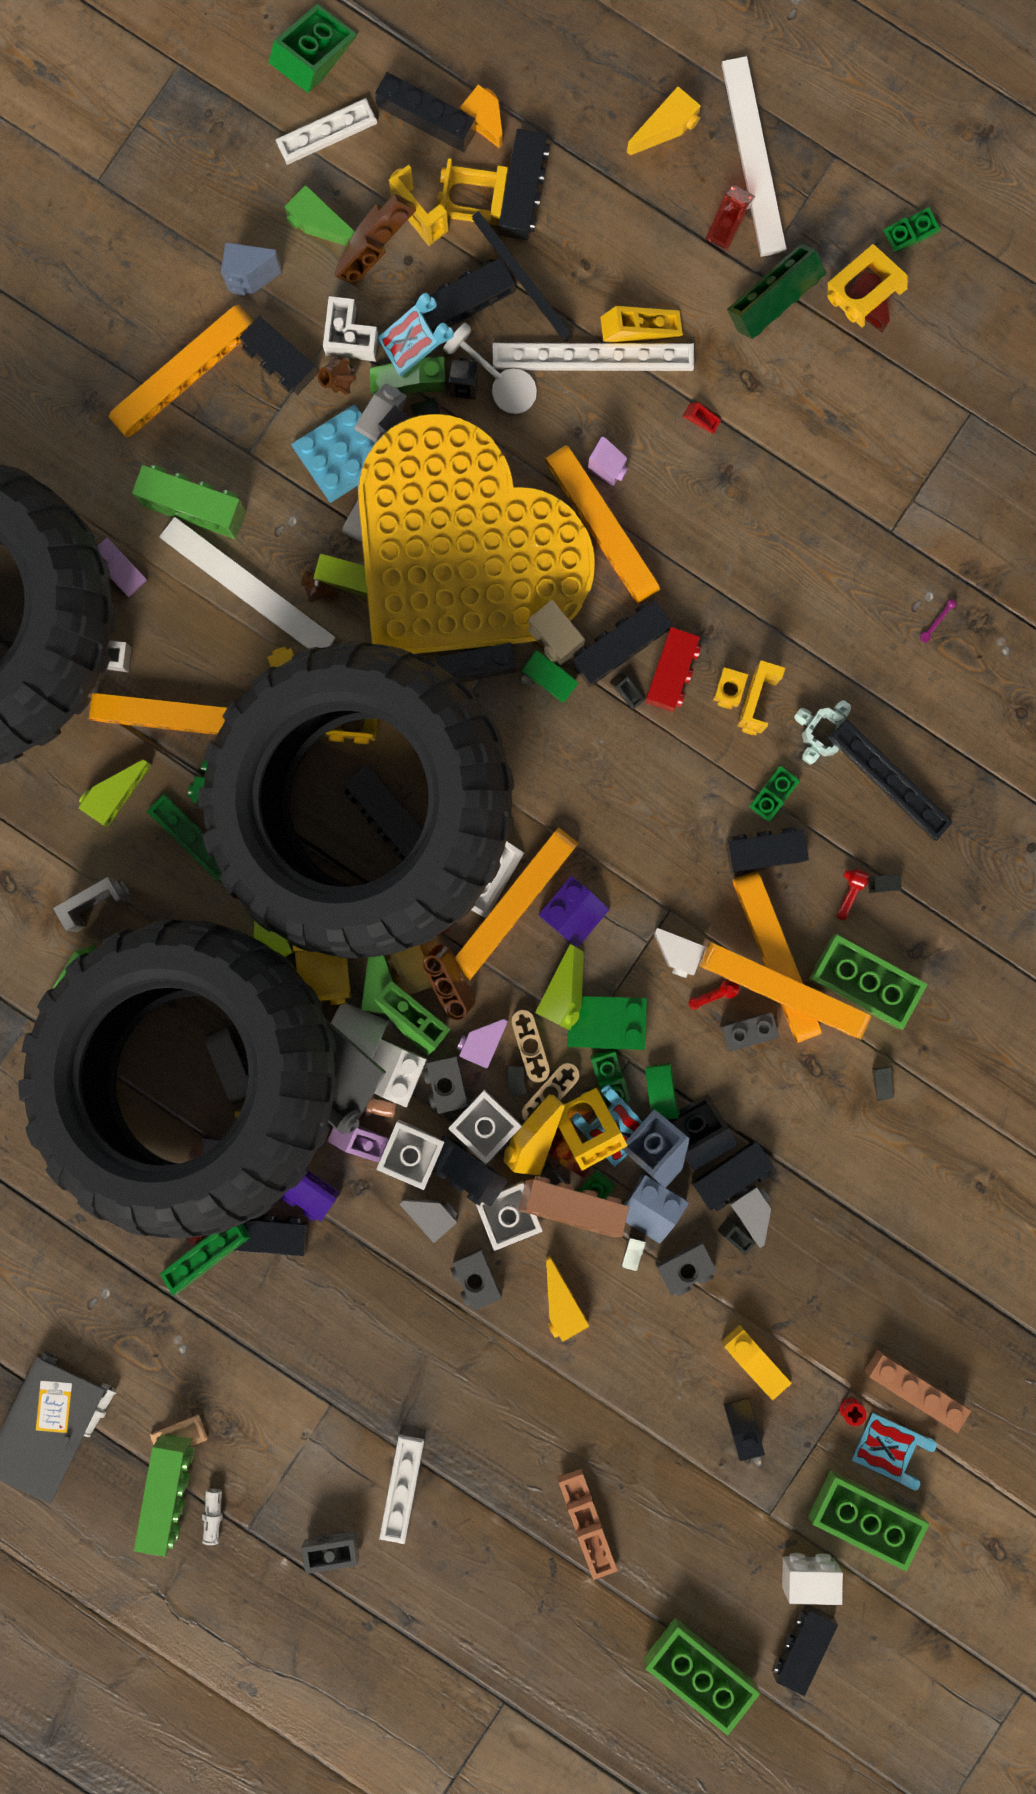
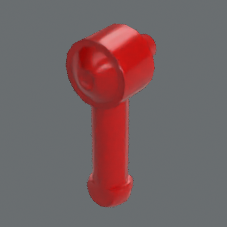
[836,869,869,920]
[688,979,739,1010]

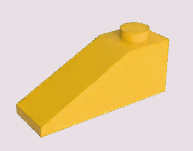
[627,87,701,155]
[600,306,683,343]
[503,1094,565,1176]
[546,1255,589,1342]
[721,1325,792,1400]

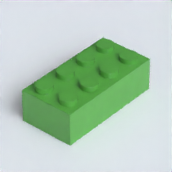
[132,465,246,540]
[808,934,928,1030]
[134,1434,195,1557]
[808,1469,929,1572]
[643,1617,760,1736]

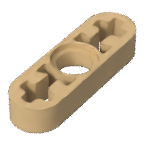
[512,1010,550,1082]
[522,1063,579,1121]

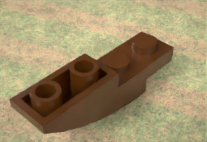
[335,194,416,286]

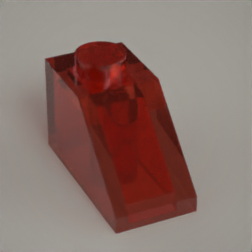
[705,184,755,250]
[846,271,890,333]

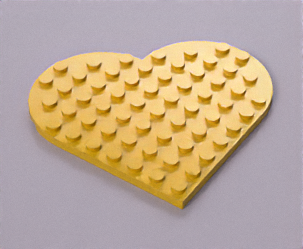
[358,414,595,654]

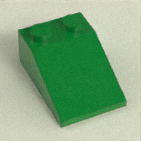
[268,3,357,93]
[567,996,647,1050]

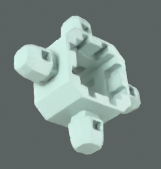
[794,700,851,765]

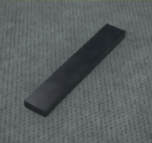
[472,211,573,342]
[827,718,953,841]

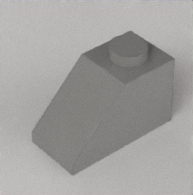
[354,383,407,442]
[729,1185,771,1248]
[400,1198,458,1243]

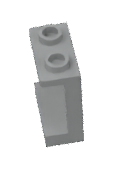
[53,877,130,932]

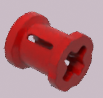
[839,1398,867,1427]

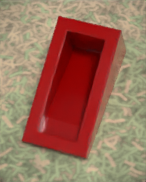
[682,402,721,434]

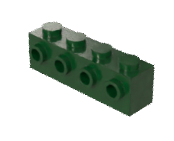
[727,243,827,339]

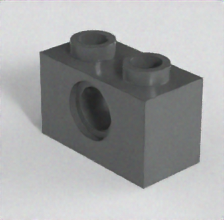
[720,1012,779,1052]
[423,1056,469,1114]
[655,1241,717,1296]
[450,1248,502,1311]
[301,1531,360,1574]

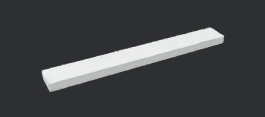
[722,56,786,257]
[493,343,694,371]
[159,517,336,649]

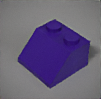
[538,876,610,948]
[282,1170,341,1221]

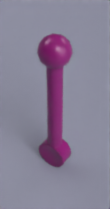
[920,599,957,643]

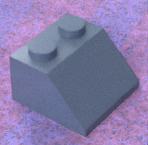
[221,243,282,296]
[622,1109,689,1188]
[623,1173,689,1244]

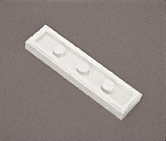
[275,98,377,165]
[379,1434,424,1544]

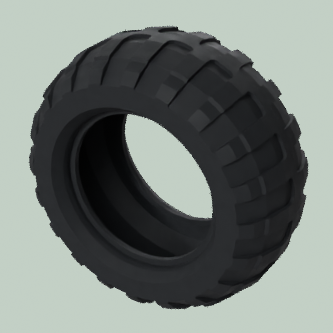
[0,465,116,765]
[198,641,514,958]
[18,919,338,1238]

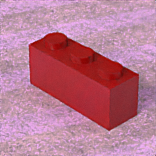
[645,627,702,712]

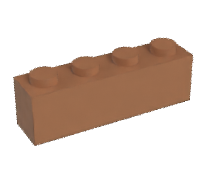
[518,1176,629,1237]
[864,1349,971,1433]

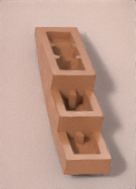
[557,1469,618,1580]

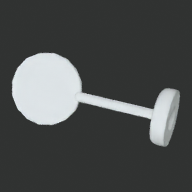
[443,323,537,414]

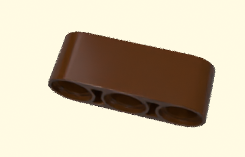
[422,945,475,1021]

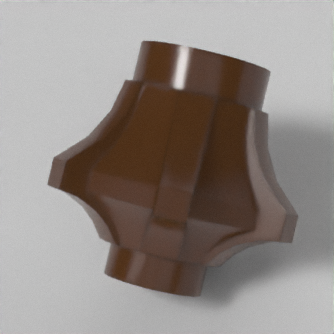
[318,355,356,395]
[301,569,339,602]

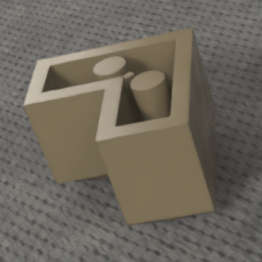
[528,600,585,667]

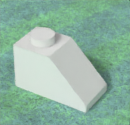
[654,928,705,978]

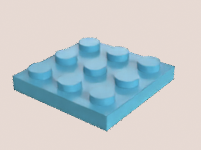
[291,404,377,503]

